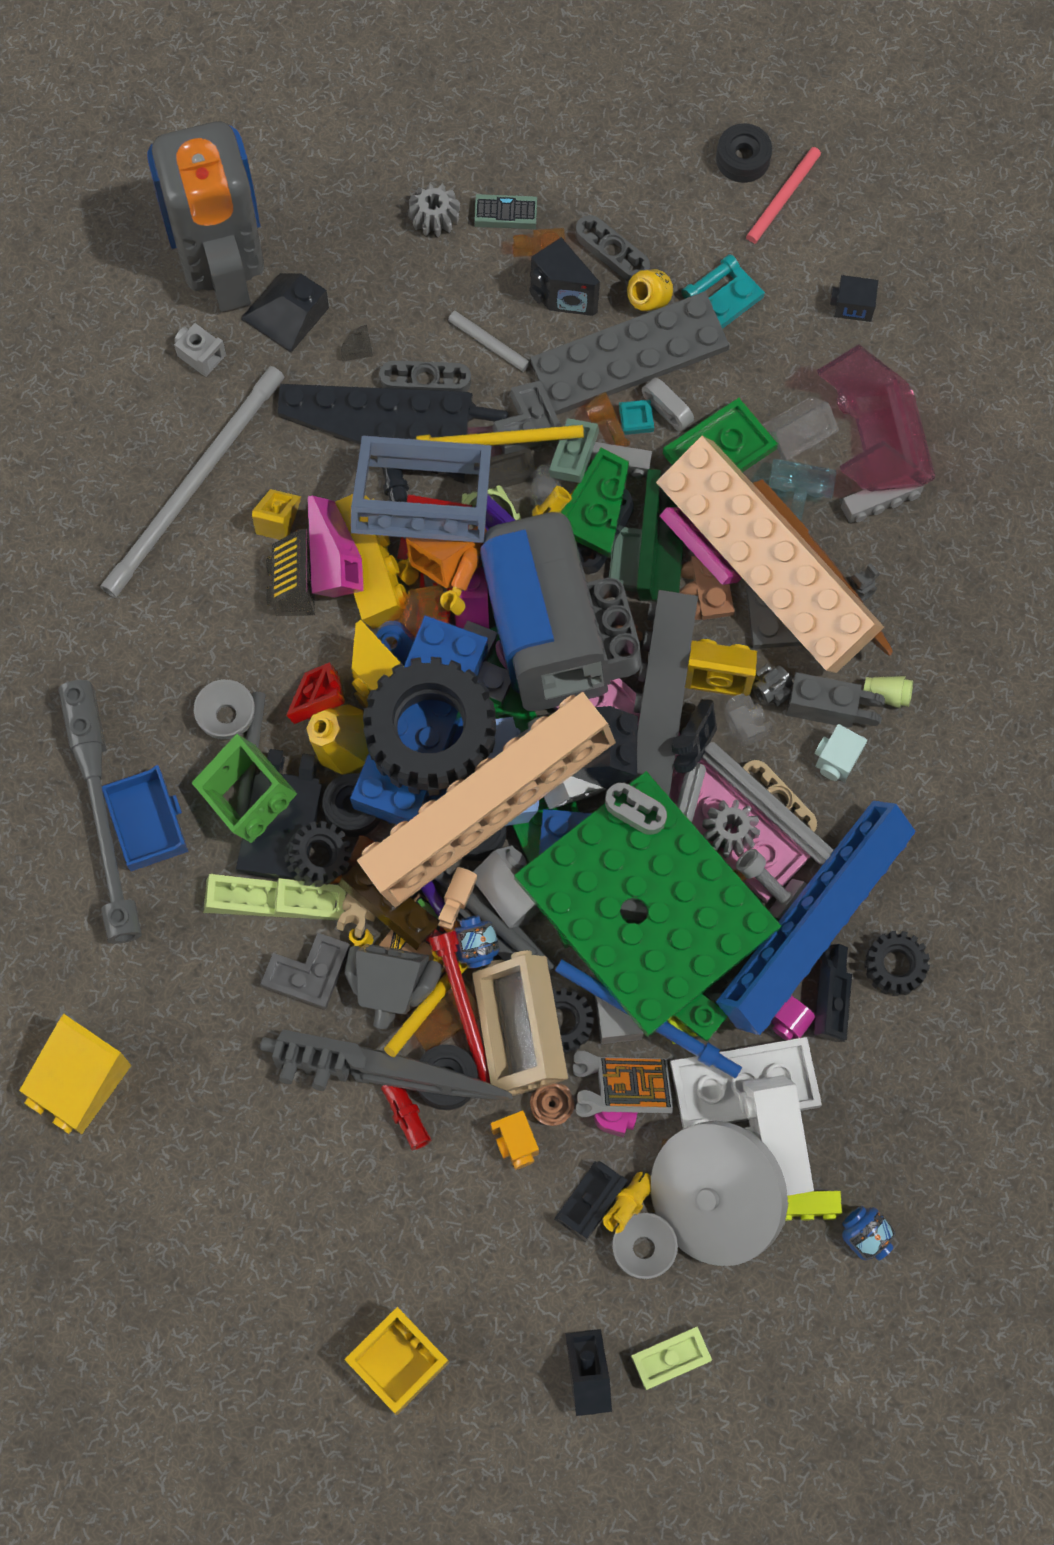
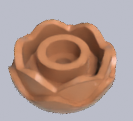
[530,1083,574,1126]

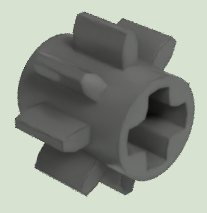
[752,664,793,706]

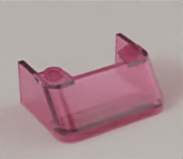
[817,344,935,492]

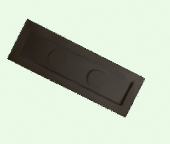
[339,863,439,951]

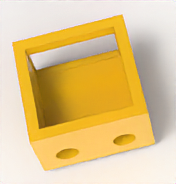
[344,1307,449,1415]

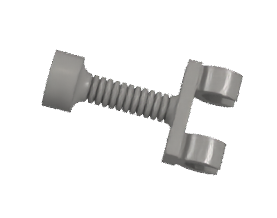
[736,849,807,922]

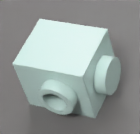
[814,724,867,782]

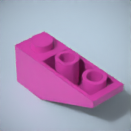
[308,495,363,598]

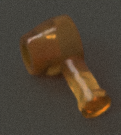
[585,392,630,447]

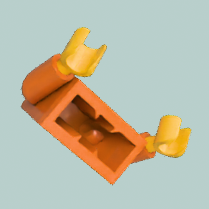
[397,526,487,615]

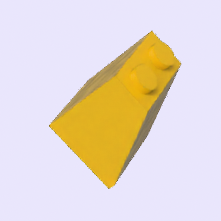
[19,1014,132,1135]

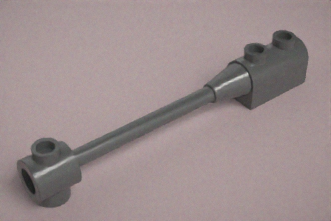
[58,680,142,944]

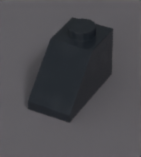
[565,1329,612,1416]

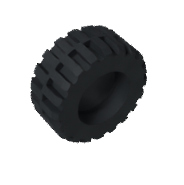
[363,657,496,796]

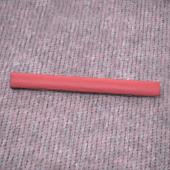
[746,147,821,244]

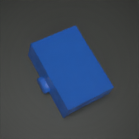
[102,765,189,872]

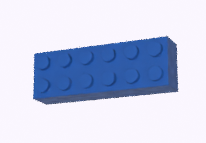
[350,615,488,824]

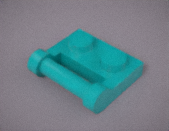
[681,254,765,329]

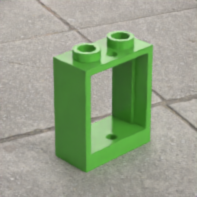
[192,734,297,843]

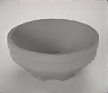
[194,679,255,739]
[612,1213,678,1280]

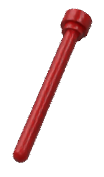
[429,930,491,1084]

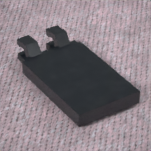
[236,749,323,881]

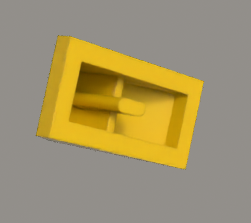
[252,489,301,542]

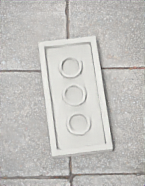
[670,1037,822,1129]

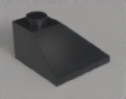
[241,273,329,353]

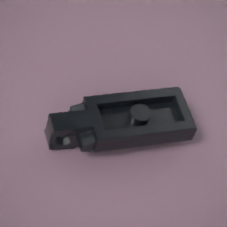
[814,944,852,1042]

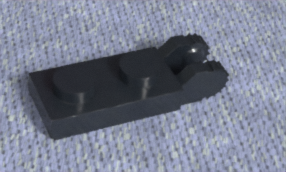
[671,699,717,773]

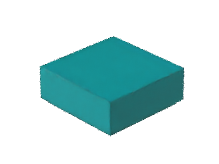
[619,400,654,435]

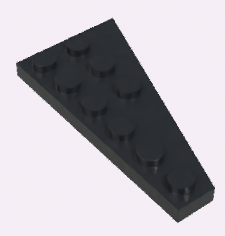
[278,384,470,484]

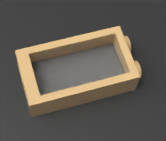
[472,950,568,1096]

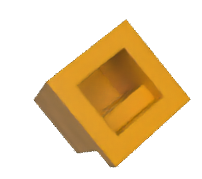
[490,1111,539,1170]

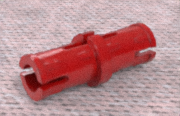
[381,1085,432,1151]

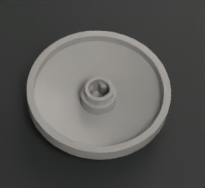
[651,1121,788,1266]

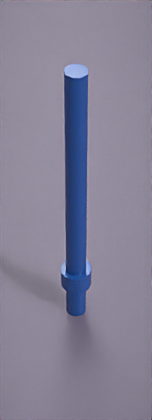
[555,959,742,1079]

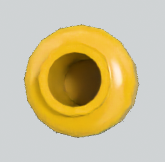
[627,269,673,311]

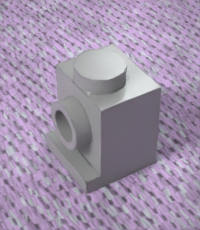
[174,323,226,377]

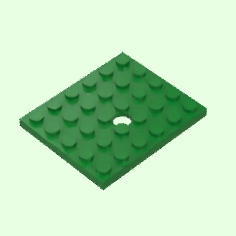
[514,771,781,1037]

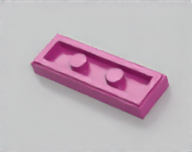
[660,507,742,585]

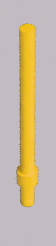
[414,425,584,446]

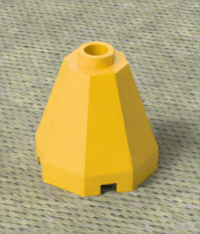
[306,704,369,775]

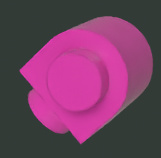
[771,995,816,1041]
[594,1112,638,1138]

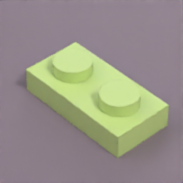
[631,1326,712,1391]

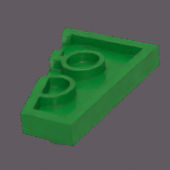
[561,448,629,558]

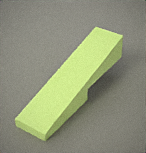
[203,874,346,920]

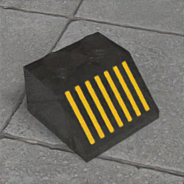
[266,529,315,616]

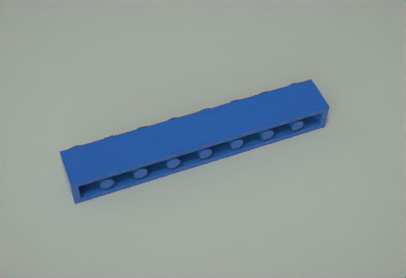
[716,801,916,1035]

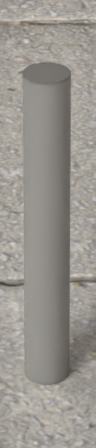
[448,311,530,372]

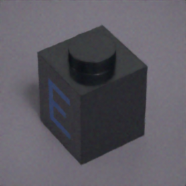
[830,275,879,322]

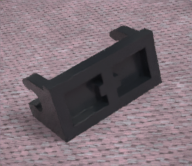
[554,1161,628,1242]

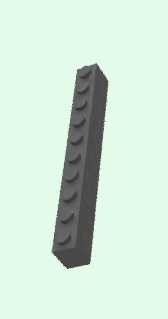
[620,590,698,921]

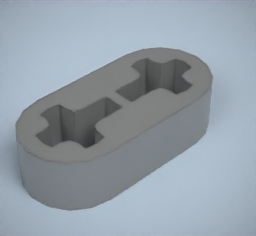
[642,378,694,431]
[605,783,667,835]

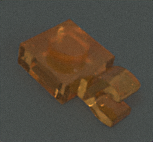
[512,228,566,257]

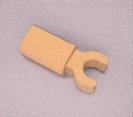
[438,867,477,930]

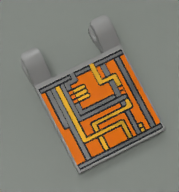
[573,1051,673,1117]

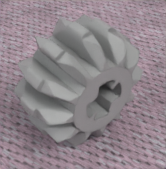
[408,183,460,237]
[702,800,760,858]

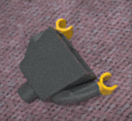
[345,929,444,1029]

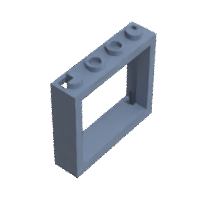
[351,436,491,543]

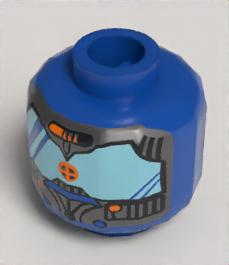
[453,915,500,968]
[842,1206,895,1260]

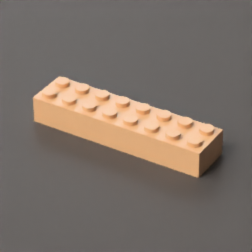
[656,436,884,673]
[357,692,616,908]

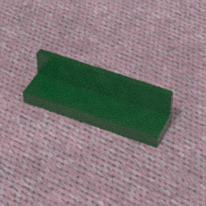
[637,469,684,601]

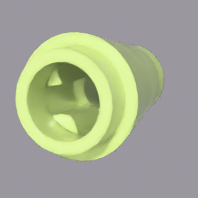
[864,676,913,708]

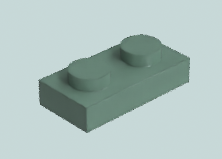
[549,418,599,483]

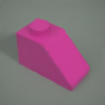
[456,567,489,629]

